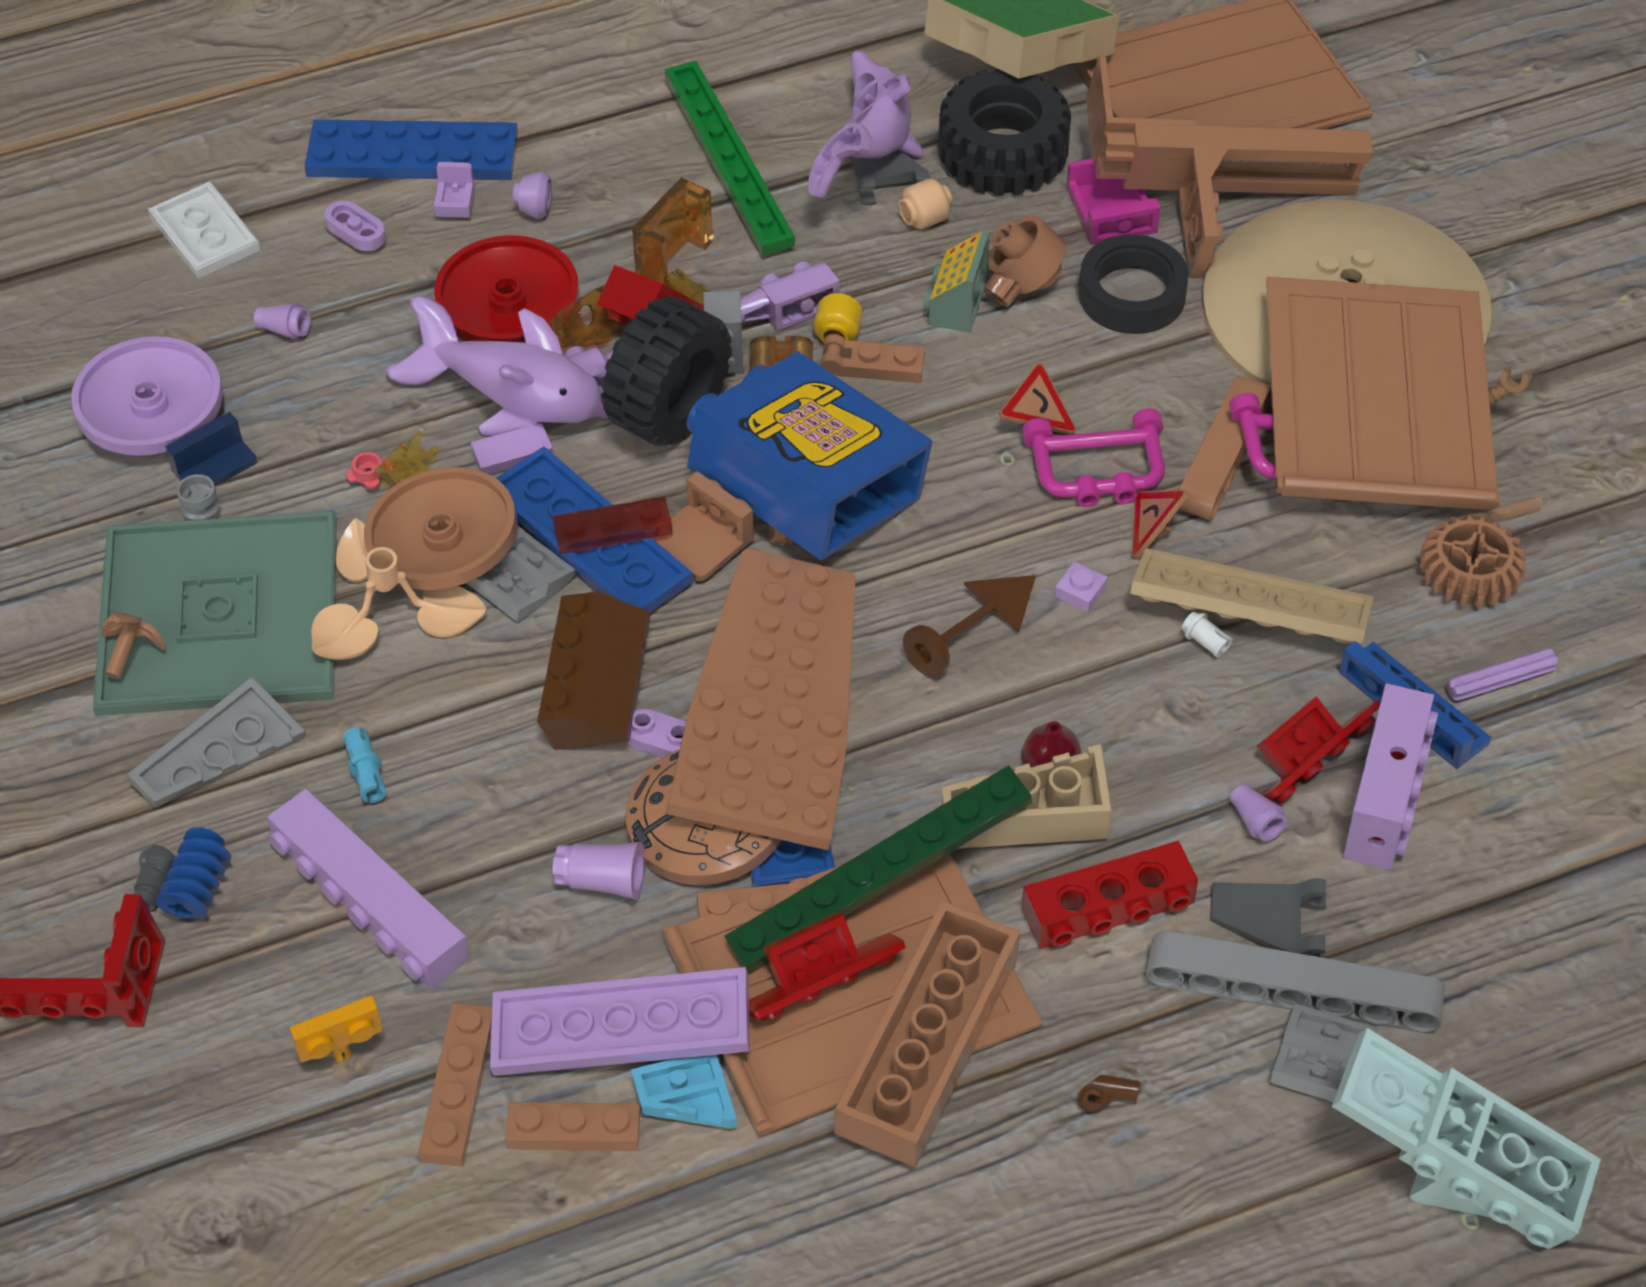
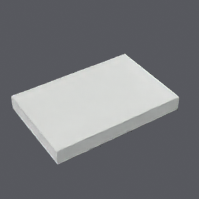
[148,182,261,279]

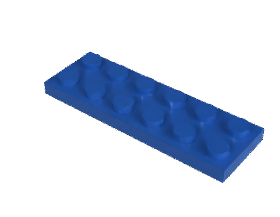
[304,119,518,180]
[496,446,693,613]

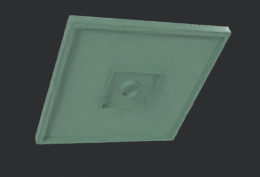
[93,511,337,716]

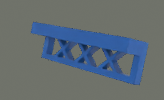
[1340,641,1491,769]

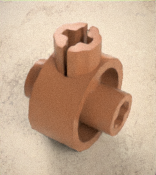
[983,215,1066,307]

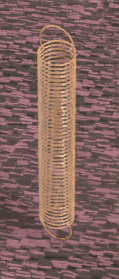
[1457,496,1550,523]

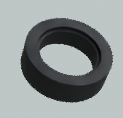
[1079,234,1188,334]

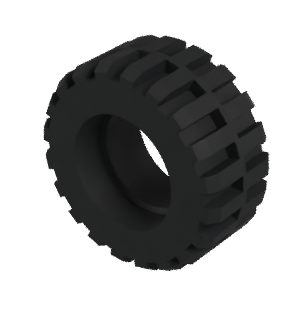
[938,68,1071,196]
[600,296,732,446]

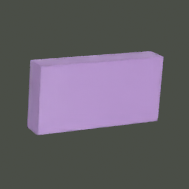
[471,422,553,475]

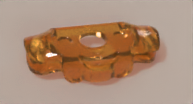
[550,285,620,348]

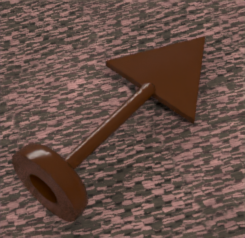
[903,575,1036,678]

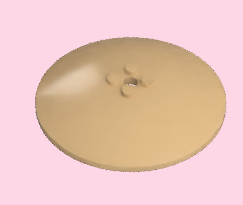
[1202,199,1492,385]

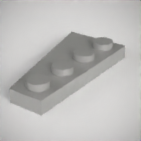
[127,677,305,808]

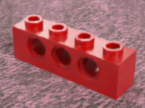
[1022,840,1198,949]

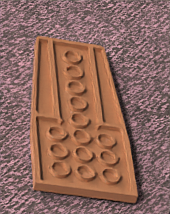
[666,549,856,850]

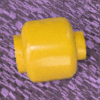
[813,293,863,342]

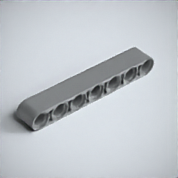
[1146,931,1445,1033]

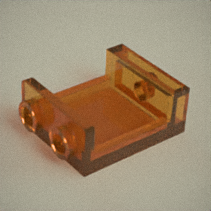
[632,177,713,286]

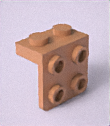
[650,471,754,581]

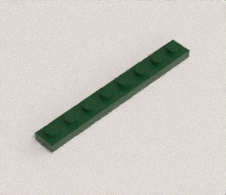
[724,765,1033,974]

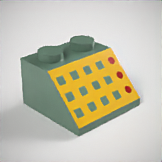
[924,231,990,333]

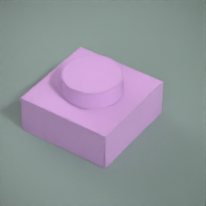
[1055,561,1108,612]

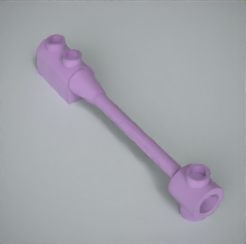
[564,261,840,393]

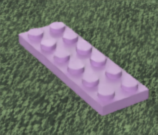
[490,967,750,1076]

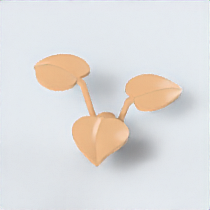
[311,518,487,660]

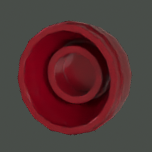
[1021,721,1082,767]

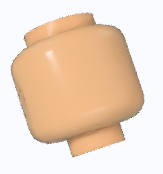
[898,178,953,230]

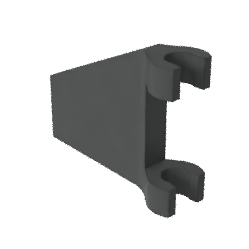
[850,149,930,204]
[1211,878,1326,958]

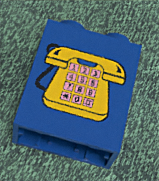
[687,351,933,560]

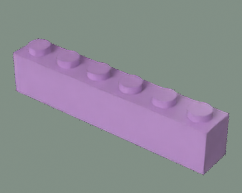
[267,789,470,989]

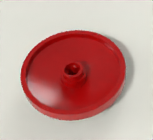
[434,235,579,343]

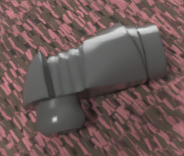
[133,845,175,910]

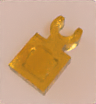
[375,432,439,488]

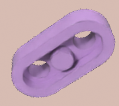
[324,200,386,251]
[626,709,686,758]

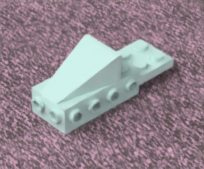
[1332,1028,1601,1250]

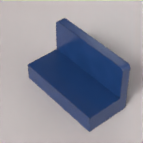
[165,412,258,486]

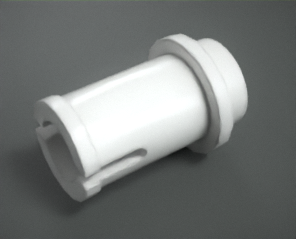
[1181,611,1233,658]

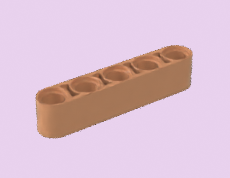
[1178,375,1272,521]

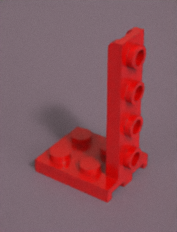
[0,894,166,1027]

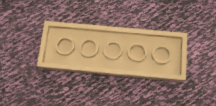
[1130,548,1374,644]

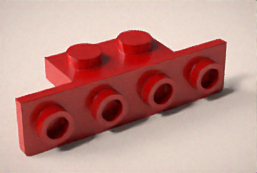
[1256,696,1381,804]
[749,912,906,1021]

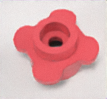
[346,452,391,489]

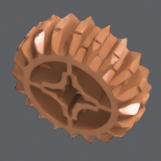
[1420,513,1526,610]

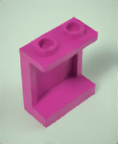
[1067,158,1161,245]

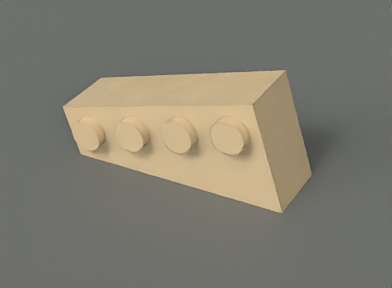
[941,744,1112,849]

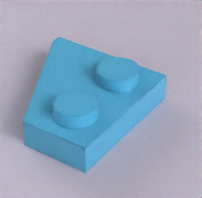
[631,1055,737,1129]

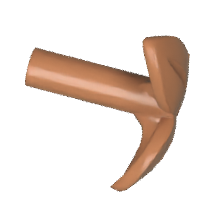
[102,612,165,679]

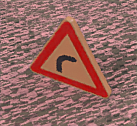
[999,363,1076,435]
[1132,490,1188,559]

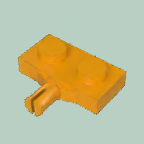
[289,995,383,1063]

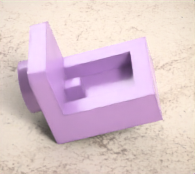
[434,162,475,218]

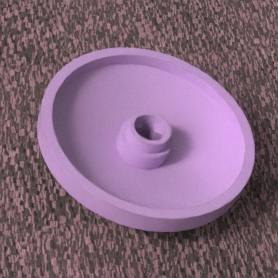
[71,336,223,456]

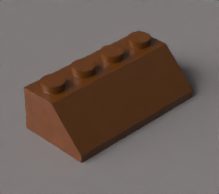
[537,591,651,750]

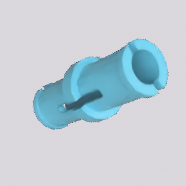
[343,727,387,803]

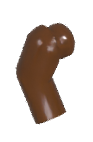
[1078,1075,1140,1112]

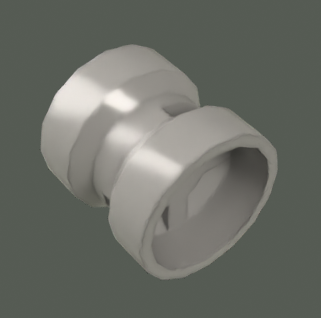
[177,474,221,521]

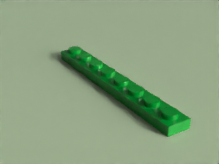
[665,61,795,256]

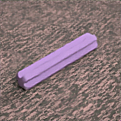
[1446,648,1558,701]

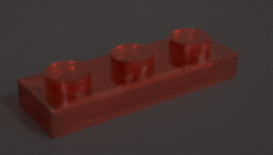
[552,496,673,554]

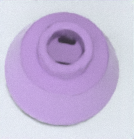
[513,172,552,220]

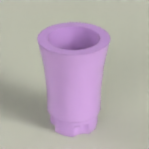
[552,842,645,900]

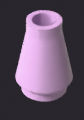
[254,303,311,339]
[1230,784,1287,841]

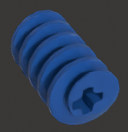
[155,827,232,920]

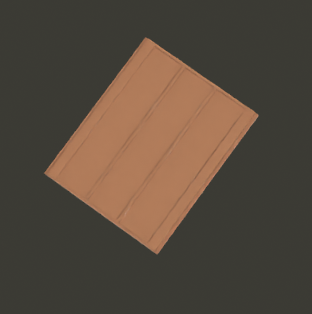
[1073,0,1373,129]
[1266,276,1500,510]
[662,853,1043,1137]

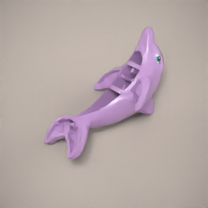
[808,50,923,198]
[385,295,608,436]

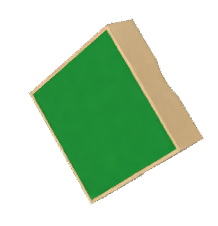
[924,0,1119,79]

